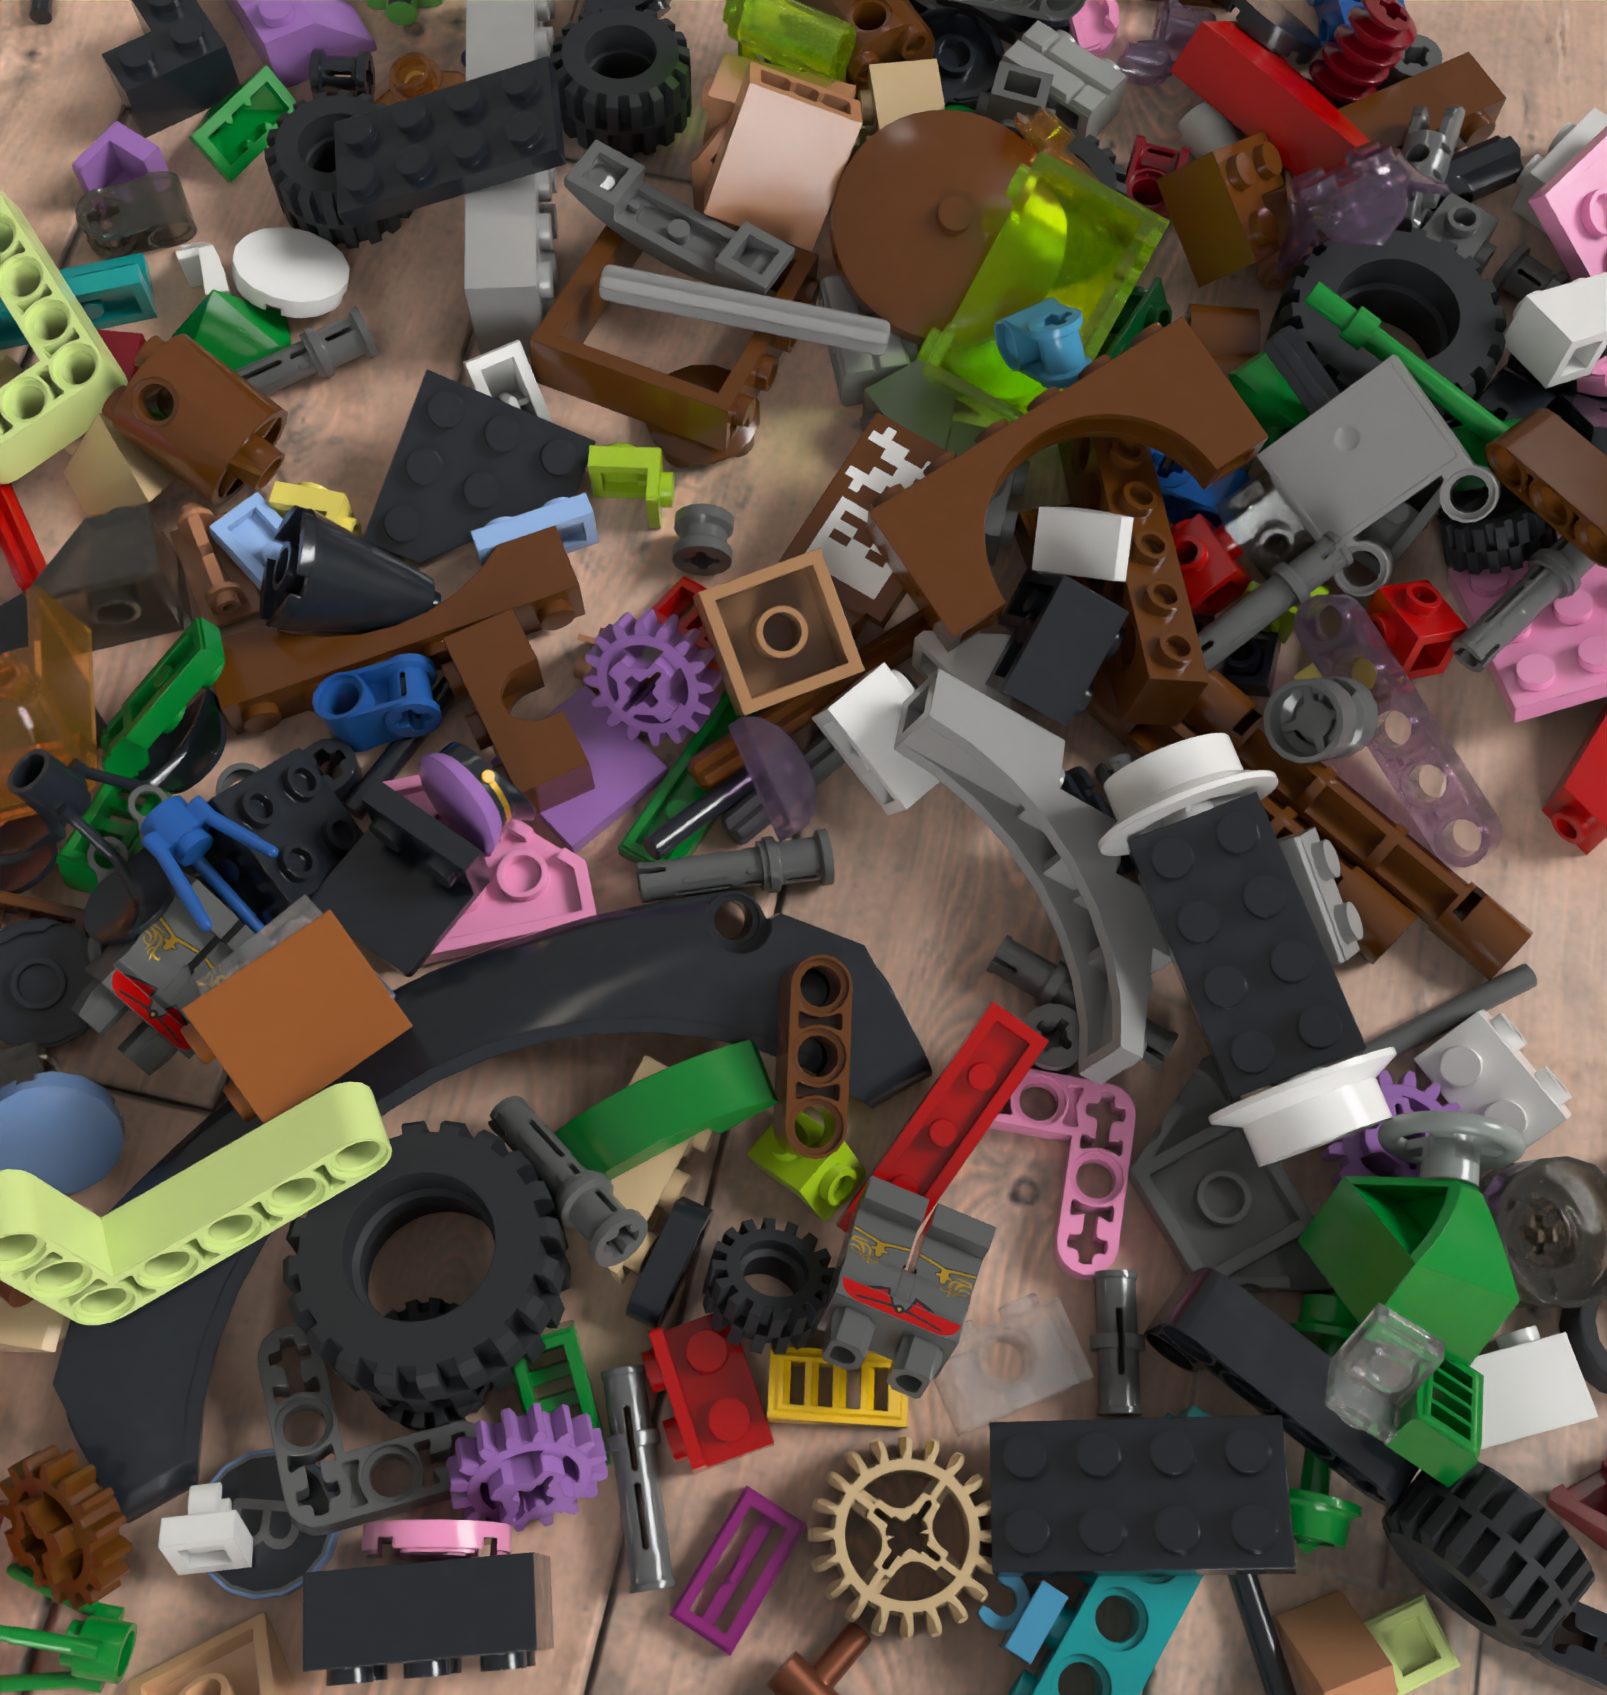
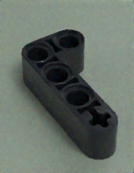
[1143,1267,1419,1508]

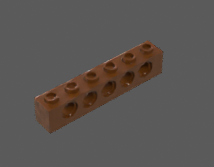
[1058,437,1209,726]

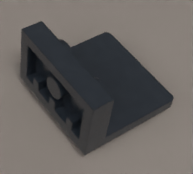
[204,748,364,927]
[308,779,492,977]

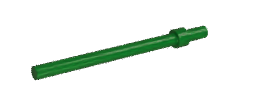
[1304,281,1509,443]

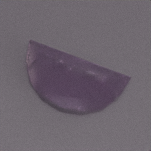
[728,716,816,842]

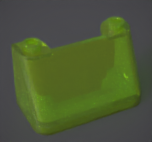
[916,150,1170,452]

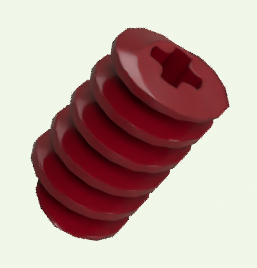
[1306,0,1417,109]

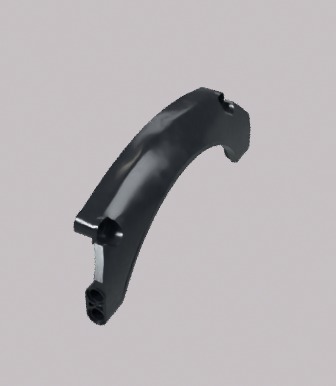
[53,891,932,1524]

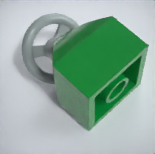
[1298,1110,1526,1367]

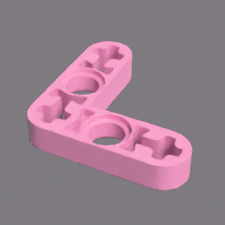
[989,1068,1136,1280]

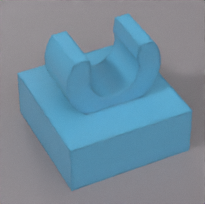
[976,1577,1068,1664]

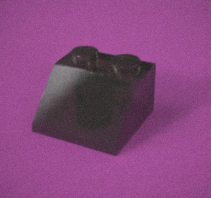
[30,504,193,656]

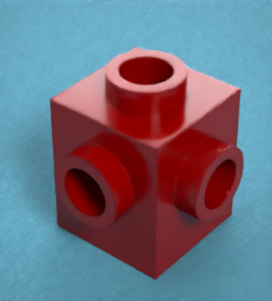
[1170,514,1253,616]
[1355,579,1469,683]

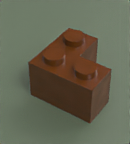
[1156,131,1285,288]

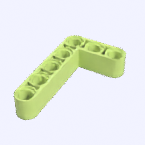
[0,189,128,484]
[0,1082,392,1325]

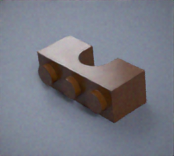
[440,609,595,815]

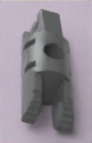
[1385,106,1466,232]

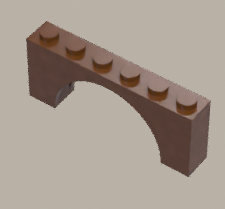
[866,316,1269,652]

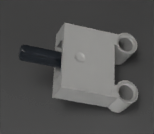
[1256,325,1500,597]

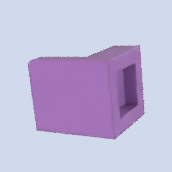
[72,121,174,227]

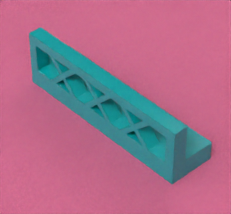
[0,252,157,350]

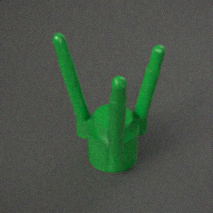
[0,1563,137,1693]

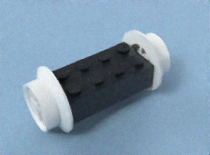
[1098,733,1397,1167]

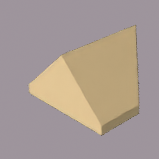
[63,413,179,522]

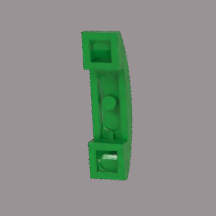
[549,1040,779,1205]

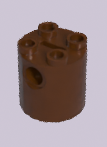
[784,0,935,100]
[102,333,288,506]

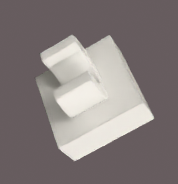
[158,1482,254,1576]

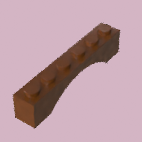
[213,526,585,735]

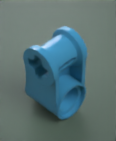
[994,298,1092,389]

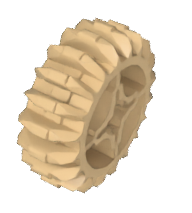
[808,1434,993,1641]

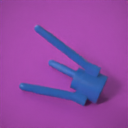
[140,796,279,941]

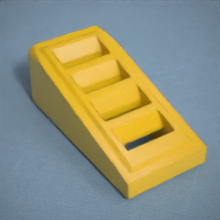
[767,1346,908,1429]

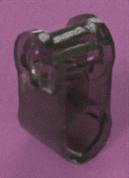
[75,171,197,260]

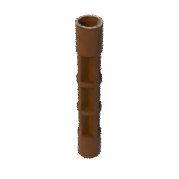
[1085,660,1417,964]
[1183,669,1534,980]

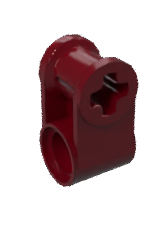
[1118,134,1191,247]

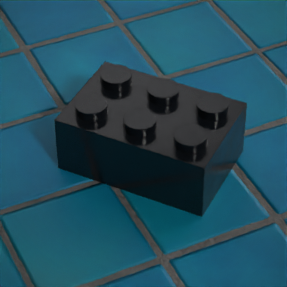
[303,1552,554,1686]

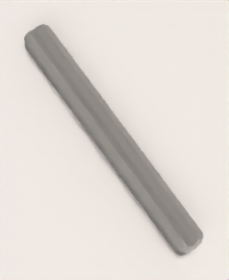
[599,264,890,356]

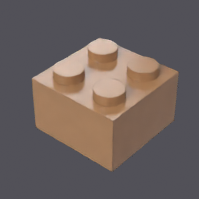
[692,548,865,716]

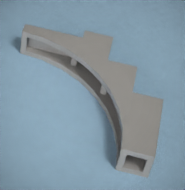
[894,668,1172,1085]

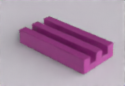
[669,1485,807,1656]

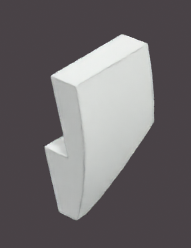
[176,241,235,296]

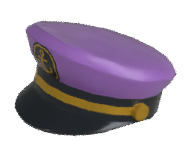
[419,742,536,857]

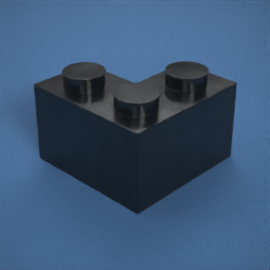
[101,0,240,138]
[985,569,1129,726]

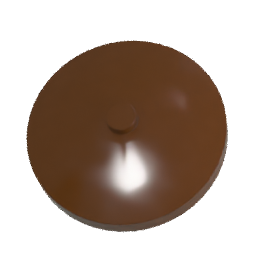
[830,109,1065,349]

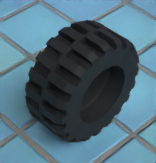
[1266,224,1507,428]
[283,1120,571,1412]

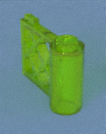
[723,0,856,83]

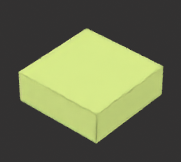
[1363,1594,1460,1695]

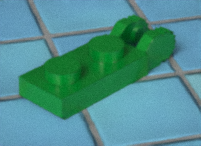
[100,617,225,779]

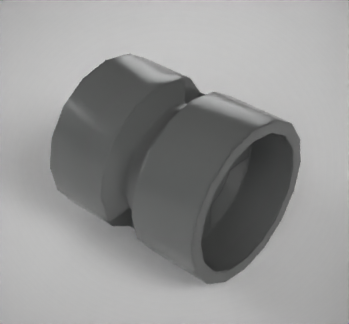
[1263,676,1378,763]

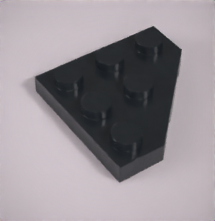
[363,369,596,563]

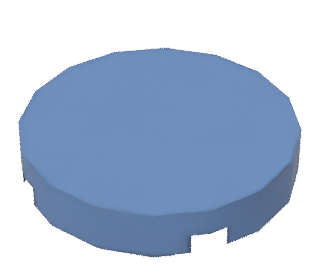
[0,1071,125,1194]

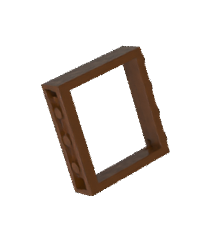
[530,213,821,452]

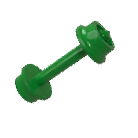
[1289,1293,1383,1555]

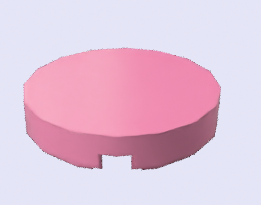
[361,1519,512,1561]

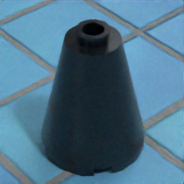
[260,505,441,634]

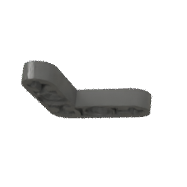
[258,1325,476,1536]

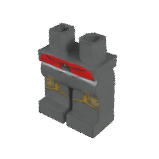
[70,872,271,1076]
[817,1175,996,1399]

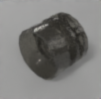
[1479,1156,1607,1308]

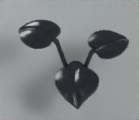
[0,688,226,946]

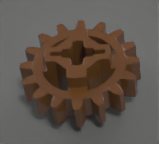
[0,1445,132,1610]

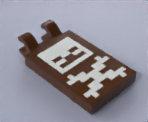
[778,412,948,642]

